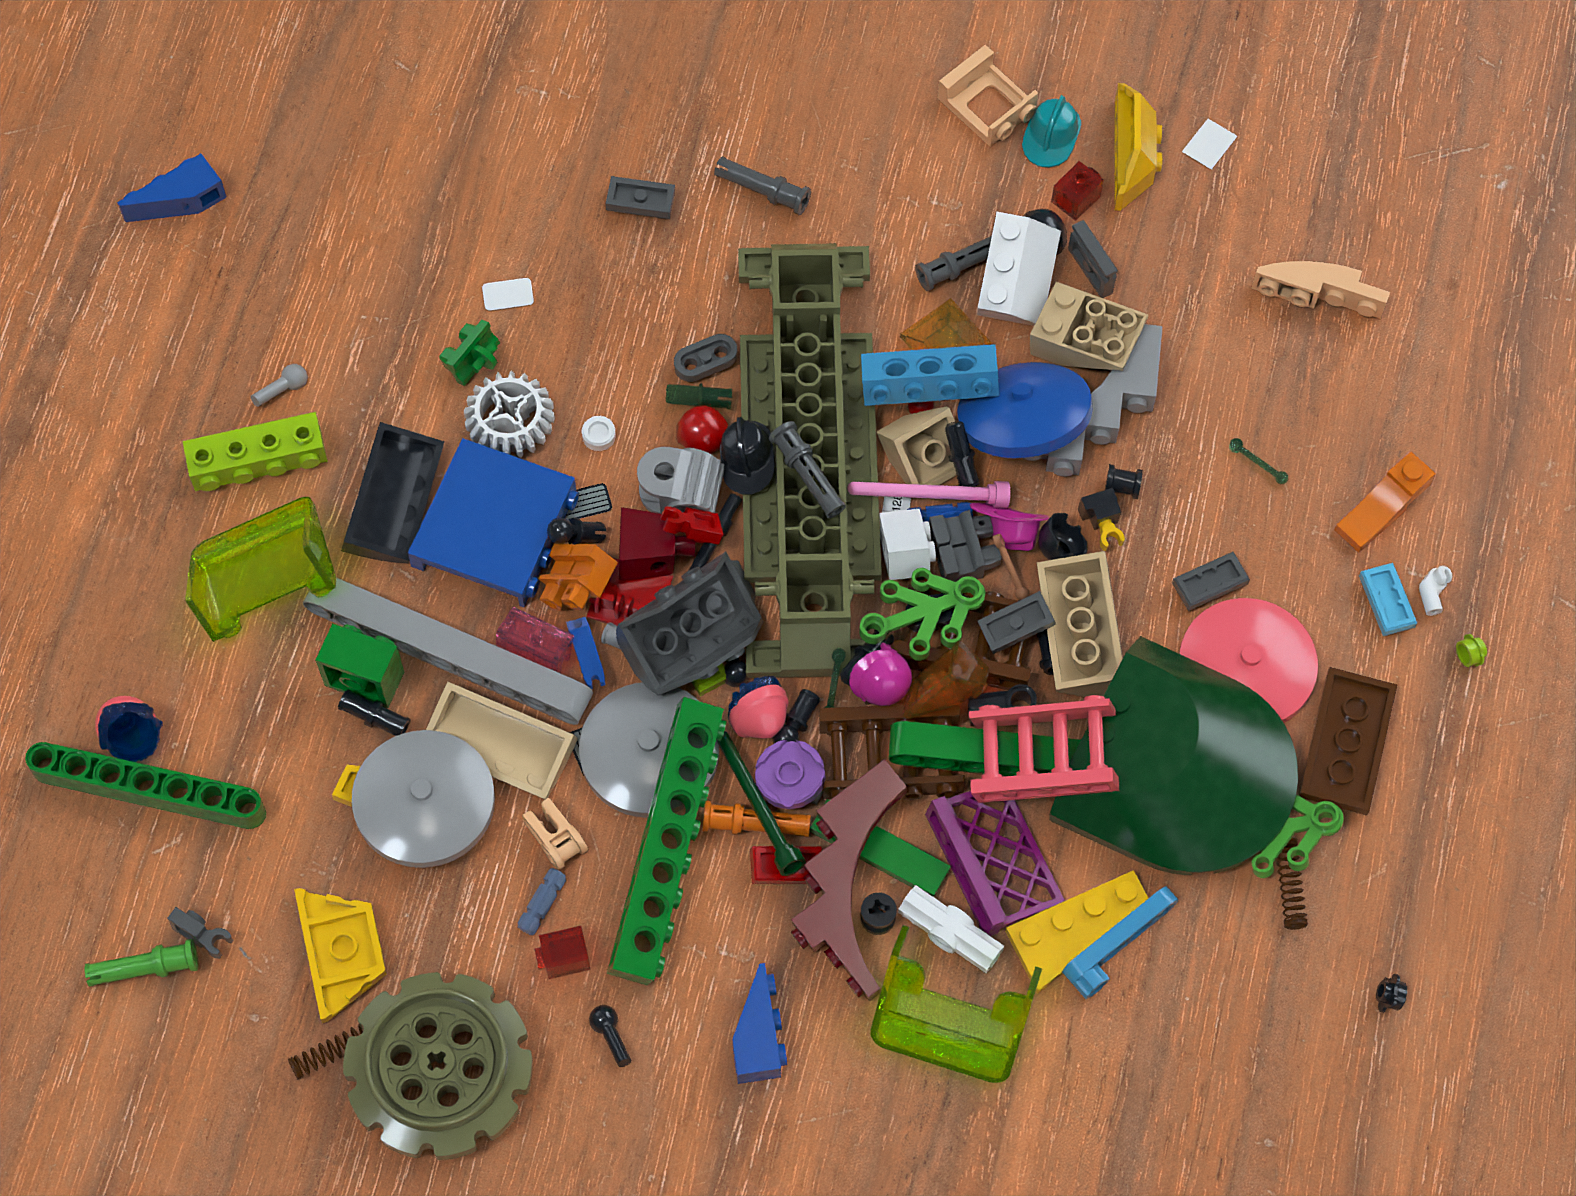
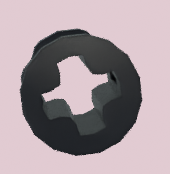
[1105,464,1143,500]

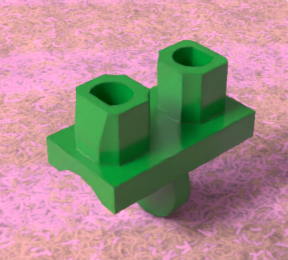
[439,319,500,386]

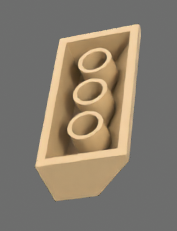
[1037,551,1123,697]

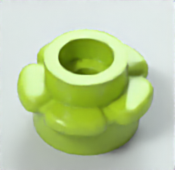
[1456,634,1487,667]

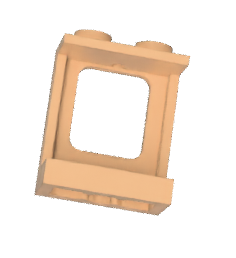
[937,45,1038,147]

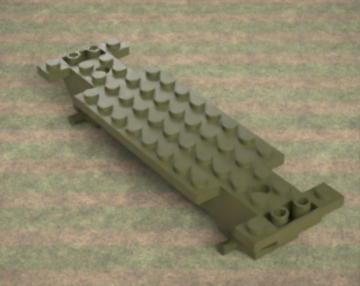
[738,243,881,678]

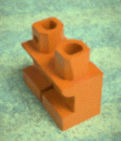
[538,544,618,610]

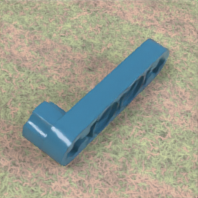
[1062,886,1179,999]

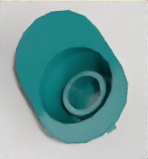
[1022,95,1081,168]

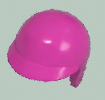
[849,642,912,706]

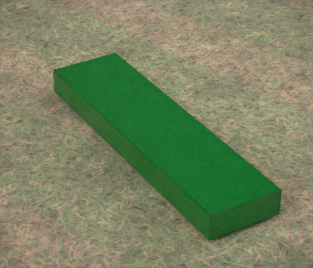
[809,799,951,897]

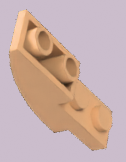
[1252,261,1390,319]

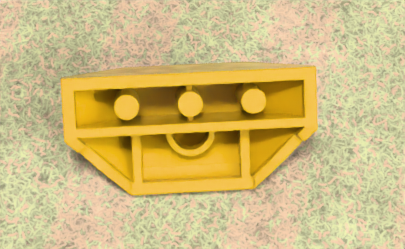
[1114,83,1162,211]

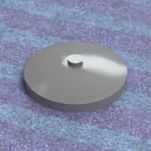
[579,682,719,818]
[351,730,495,868]

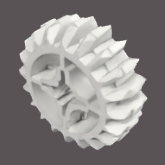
[464,370,555,458]

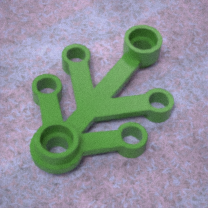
[859,568,985,661]
[1252,795,1344,878]

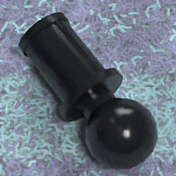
[547,517,606,545]
[772,689,820,744]

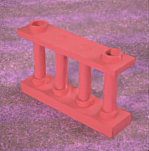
[969,695,1119,803]

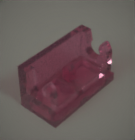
[496,607,574,674]

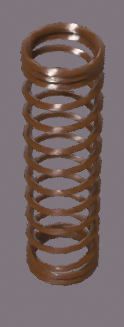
[1277,837,1308,930]
[288,1024,364,1080]

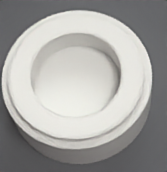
[582,416,616,451]

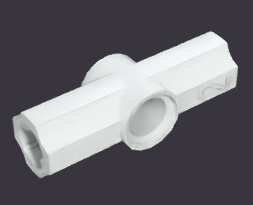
[898,886,1004,973]

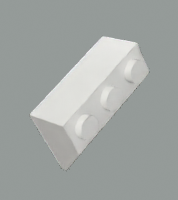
[977,212,1061,326]

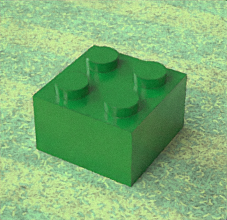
[315,623,405,708]

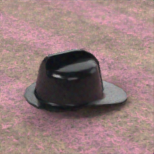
[720,417,775,495]

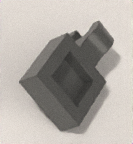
[167,907,233,959]

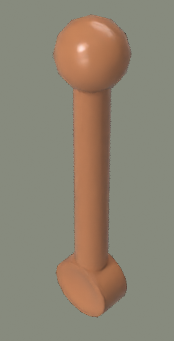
[993,534,1029,600]

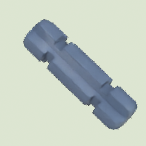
[518,868,566,935]

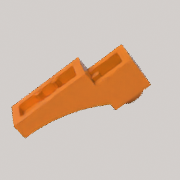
[1334,451,1436,553]

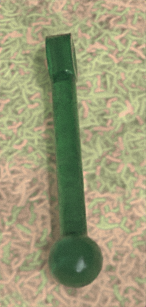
[1229,438,1288,484]
[824,648,846,708]

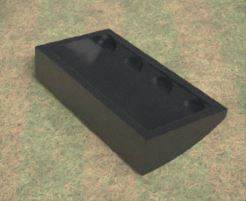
[341,422,445,564]

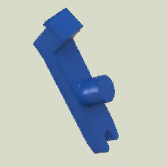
[566,617,605,689]

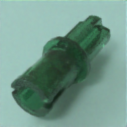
[665,383,732,410]

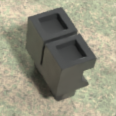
[929,510,1001,582]

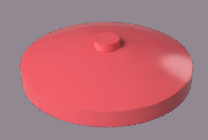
[1179,598,1318,723]

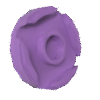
[755,740,826,809]

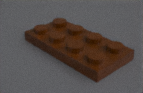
[1299,667,1397,815]

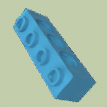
[861,344,999,406]

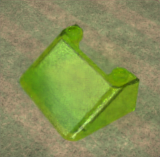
[185,497,336,642]

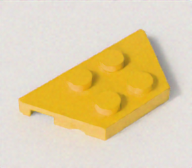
[294,888,387,1023]

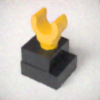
[1078,488,1125,551]

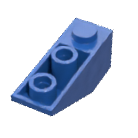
[117,153,227,222]
[732,963,787,1084]

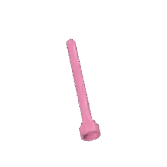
[847,481,1010,509]

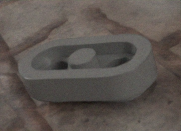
[674,334,737,382]

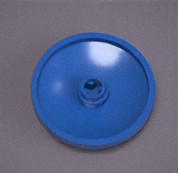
[957,362,1093,458]

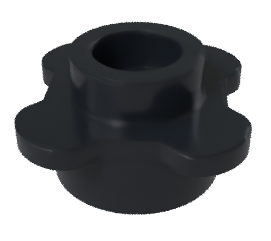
[1376,974,1407,1013]

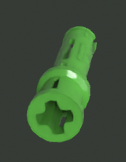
[84,939,199,987]

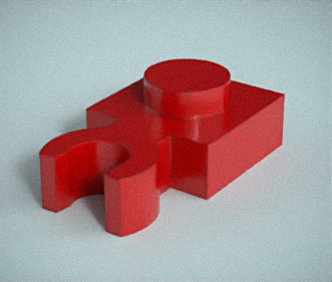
[660,506,723,545]

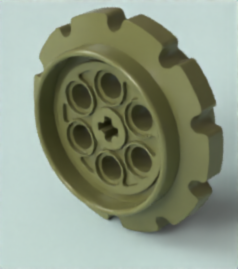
[343,972,533,1160]

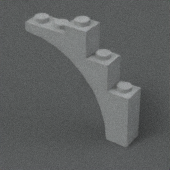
[981,324,1163,477]

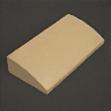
[426,681,578,800]

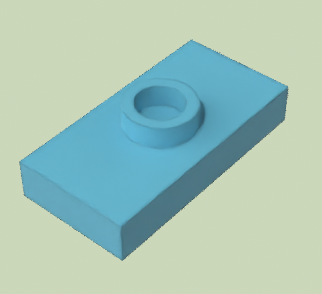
[1359,563,1417,636]

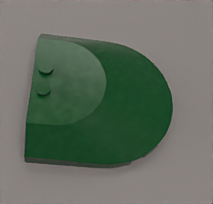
[1049,636,1298,875]

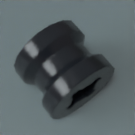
[860,893,897,935]

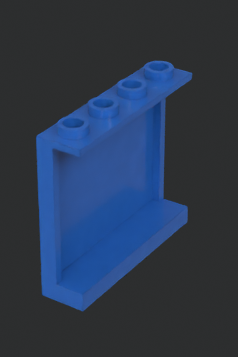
[408,438,579,607]

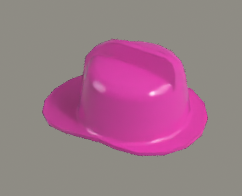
[970,502,1049,551]

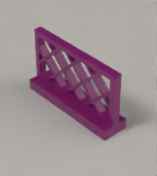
[925,791,1065,936]

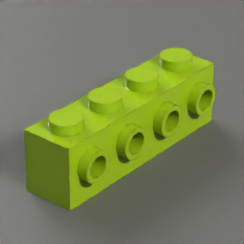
[182,412,328,491]

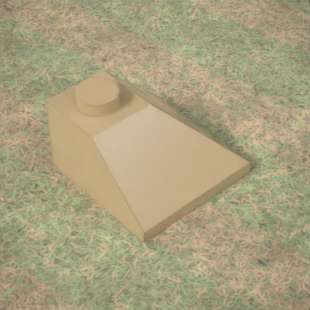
[877,406,957,485]

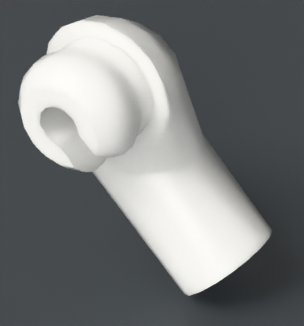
[1419,566,1452,616]

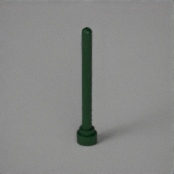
[716,731,806,876]

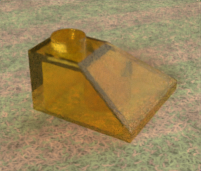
[900,298,992,350]

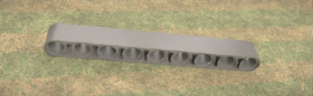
[303,573,593,725]

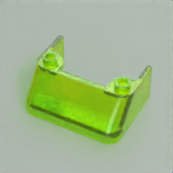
[870,925,1042,1083]

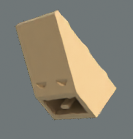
[1030,282,1148,371]

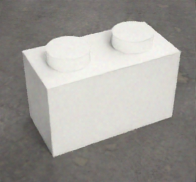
[879,509,936,580]

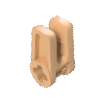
[522,798,588,870]

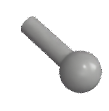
[251,364,308,407]

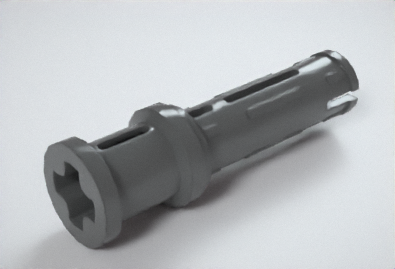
[714,156,811,215]
[915,236,992,291]
[769,421,846,518]

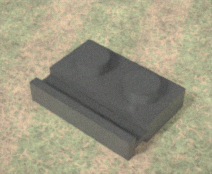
[1068,220,1118,298]

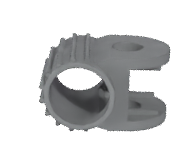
[637,447,724,514]

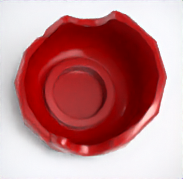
[676,405,728,454]

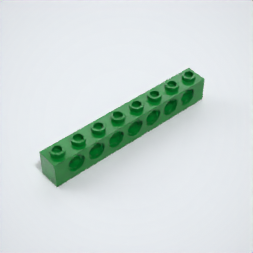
[606,697,726,986]

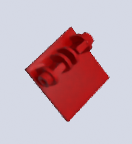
[586,558,674,626]

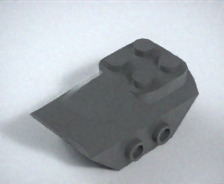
[616,551,764,695]

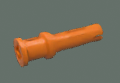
[702,800,811,837]

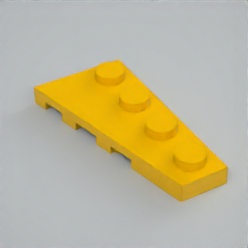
[1005,870,1149,994]

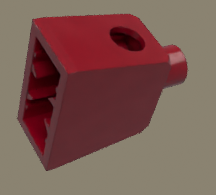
[618,507,695,580]

